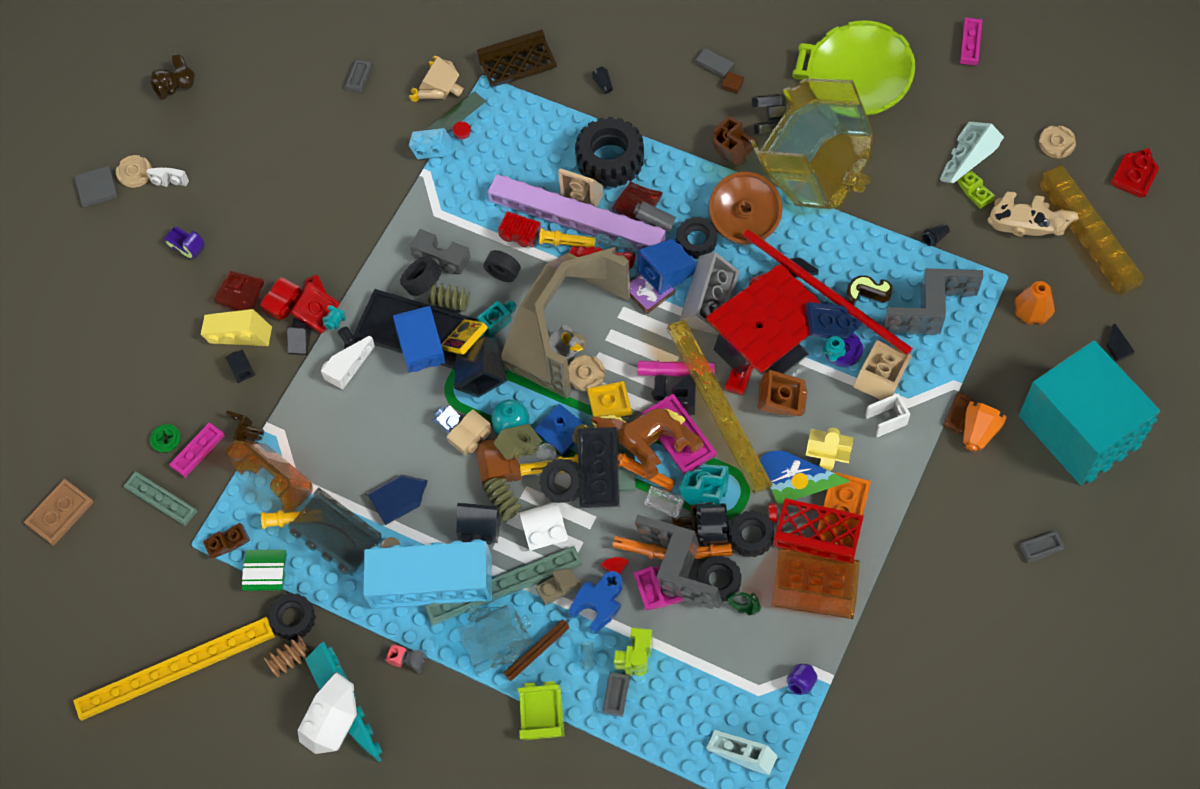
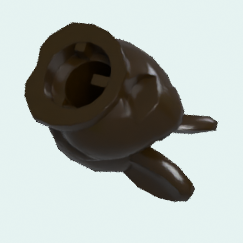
[150,54,195,100]

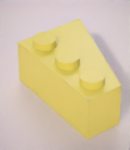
[201,309,272,346]

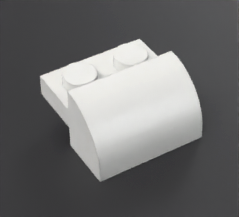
[519,502,568,551]

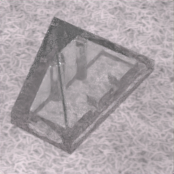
[645,486,685,518]

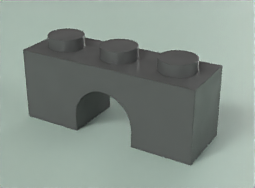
[410,229,471,275]

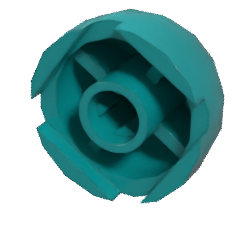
[491,399,530,435]

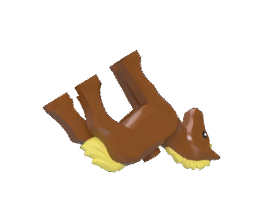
[591,408,704,480]

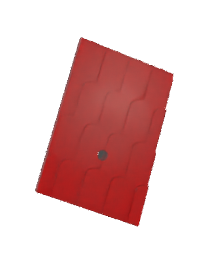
[706,264,820,375]

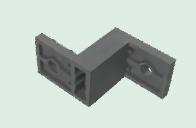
[883,268,983,335]
[635,514,722,609]

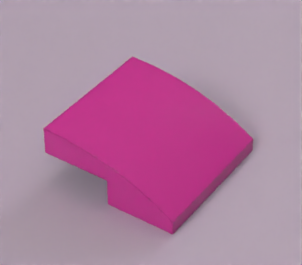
[634,566,684,611]

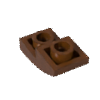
[203,523,250,559]

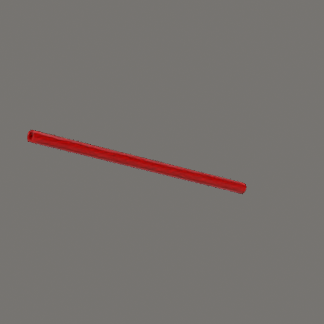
[743,229,913,356]

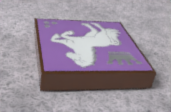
[630,274,676,314]

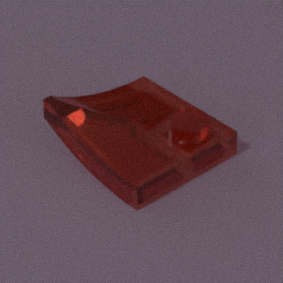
[612,181,663,224]
[214,271,264,311]

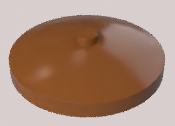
[708,172,783,245]

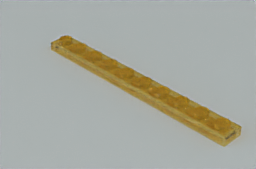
[666,320,772,495]

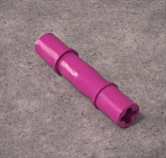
[638,360,715,378]

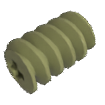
[428,282,470,312]
[483,478,522,522]

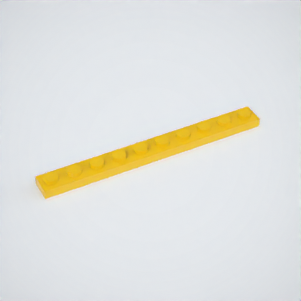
[73,617,275,721]

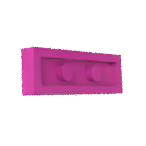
[960,18,983,66]
[169,422,225,478]

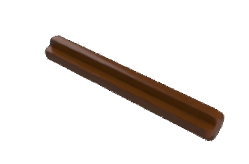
[504,619,569,681]

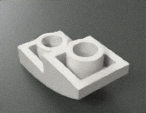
[147,168,189,187]

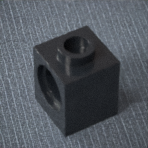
[225,349,255,383]

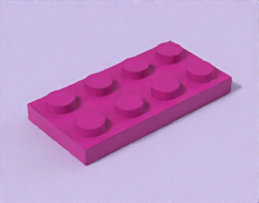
[641,394,717,475]

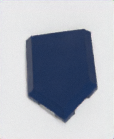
[805,302,862,339]
[367,474,428,526]

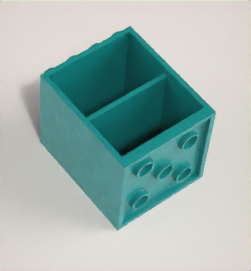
[1019,340,1160,486]

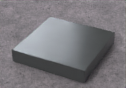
[74,166,118,208]

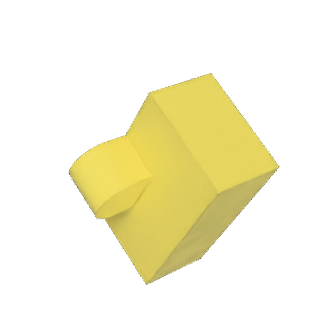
[806,428,854,471]

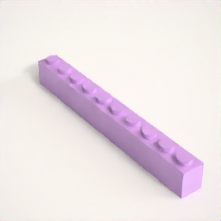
[488,174,666,251]

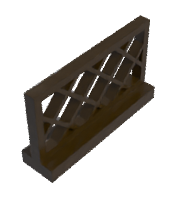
[477,29,557,88]

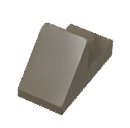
[536,568,581,606]

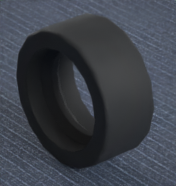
[483,250,521,282]

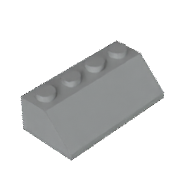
[680,252,740,335]

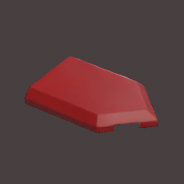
[1111,148,1159,198]

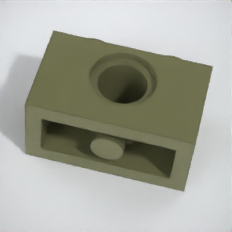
[494,424,542,460]

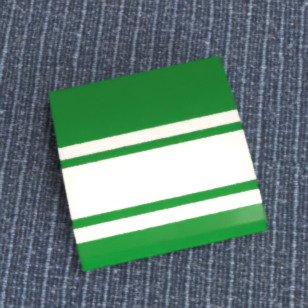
[242,550,287,591]

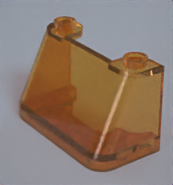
[225,441,313,513]

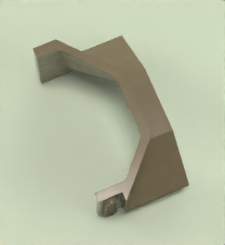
[501,247,630,399]

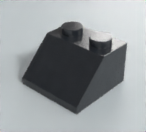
[456,503,501,545]

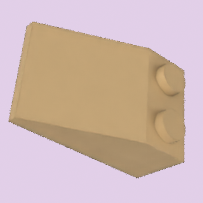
[558,168,603,207]
[854,340,912,400]

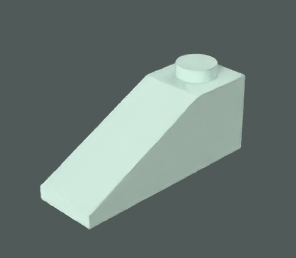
[706,730,777,775]

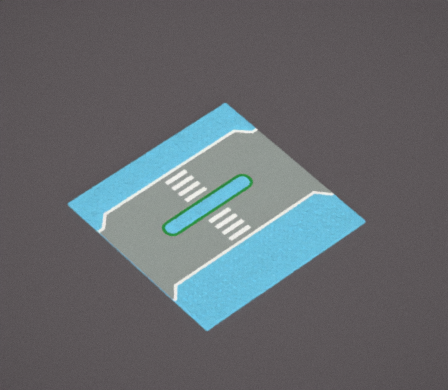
[192,75,1008,789]

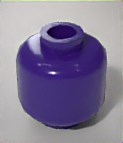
[787,663,818,695]

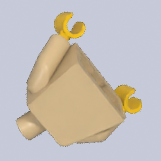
[409,56,464,102]

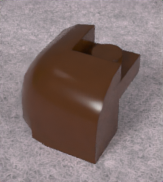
[713,115,758,166]

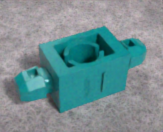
[477,300,517,338]

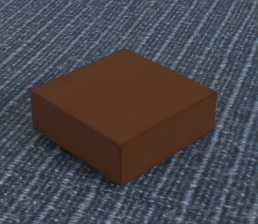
[721,72,744,94]

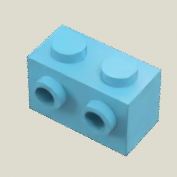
[409,128,453,159]

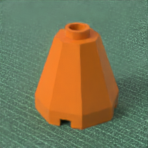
[1014,281,1055,325]
[963,401,1007,452]

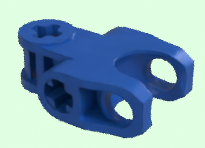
[568,571,623,634]

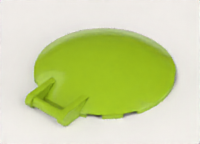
[792,20,915,116]

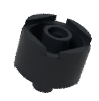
[697,503,729,545]

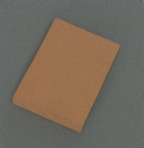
[24,478,94,546]

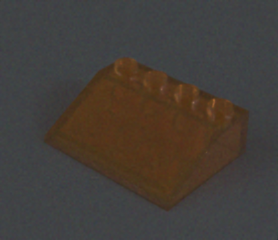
[771,548,860,619]

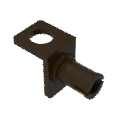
[226,410,264,445]
[672,502,713,537]

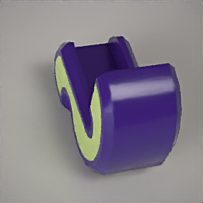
[164,227,205,259]

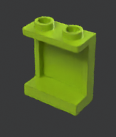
[517,681,565,740]

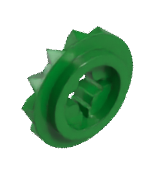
[150,424,181,453]

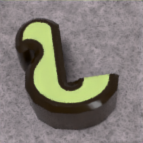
[845,275,893,306]

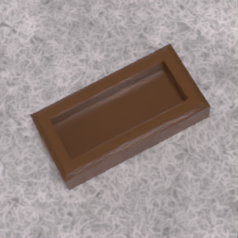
[943,392,976,434]

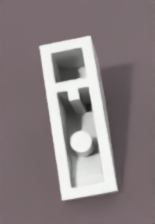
[321,336,375,390]

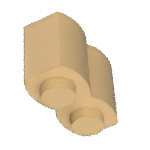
[447,410,491,456]

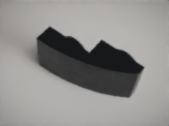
[769,344,809,374]

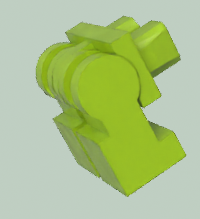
[614,628,653,677]

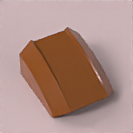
[757,370,807,416]
[476,439,522,485]

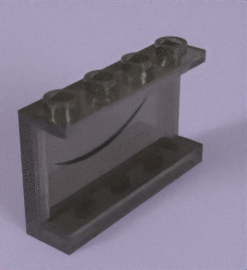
[288,487,382,576]

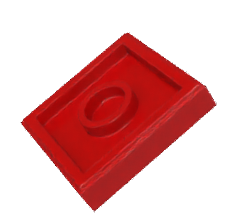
[290,282,340,334]

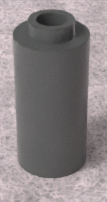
[633,201,676,233]

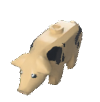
[988,191,1079,236]

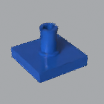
[534,404,588,456]

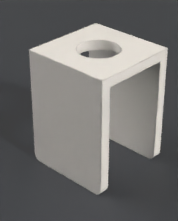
[865,393,910,437]

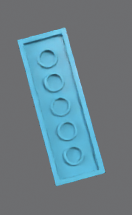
[364,539,492,609]

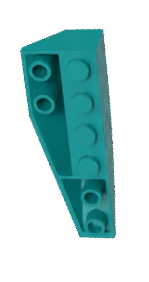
[305,642,383,762]

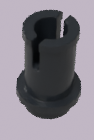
[338,327,358,349]
[651,375,667,401]

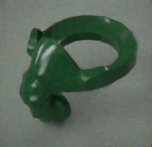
[728,592,761,616]

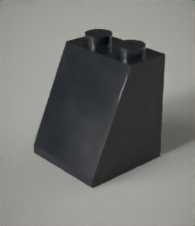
[454,336,508,398]

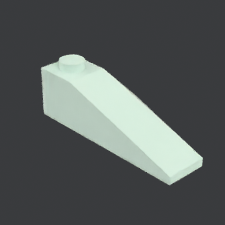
[940,122,1004,183]

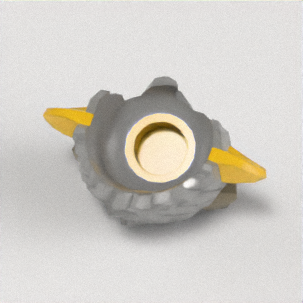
[548,325,586,359]

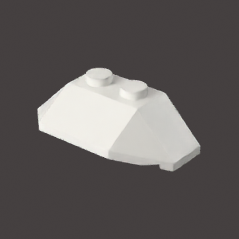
[298,673,357,754]

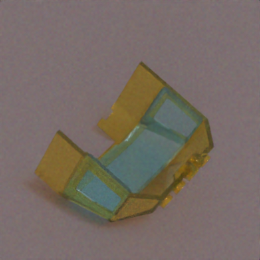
[749,78,873,209]

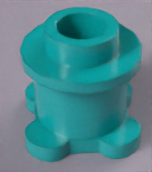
[322,305,347,330]
[823,336,846,362]

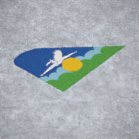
[760,451,850,505]

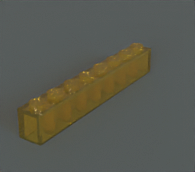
[1040,165,1144,296]

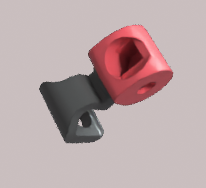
[385,645,427,675]

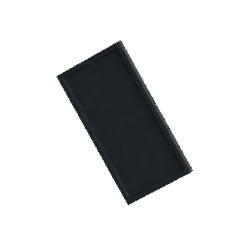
[353,289,478,369]

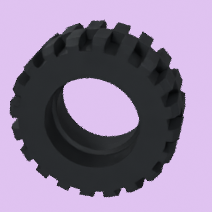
[575,117,644,188]

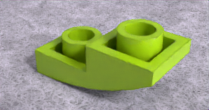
[957,171,995,209]

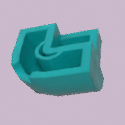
[679,465,729,505]

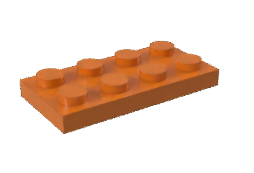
[816,471,871,547]

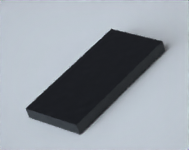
[577,427,620,508]

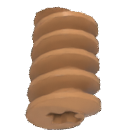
[264,635,309,678]

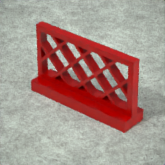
[774,498,864,564]

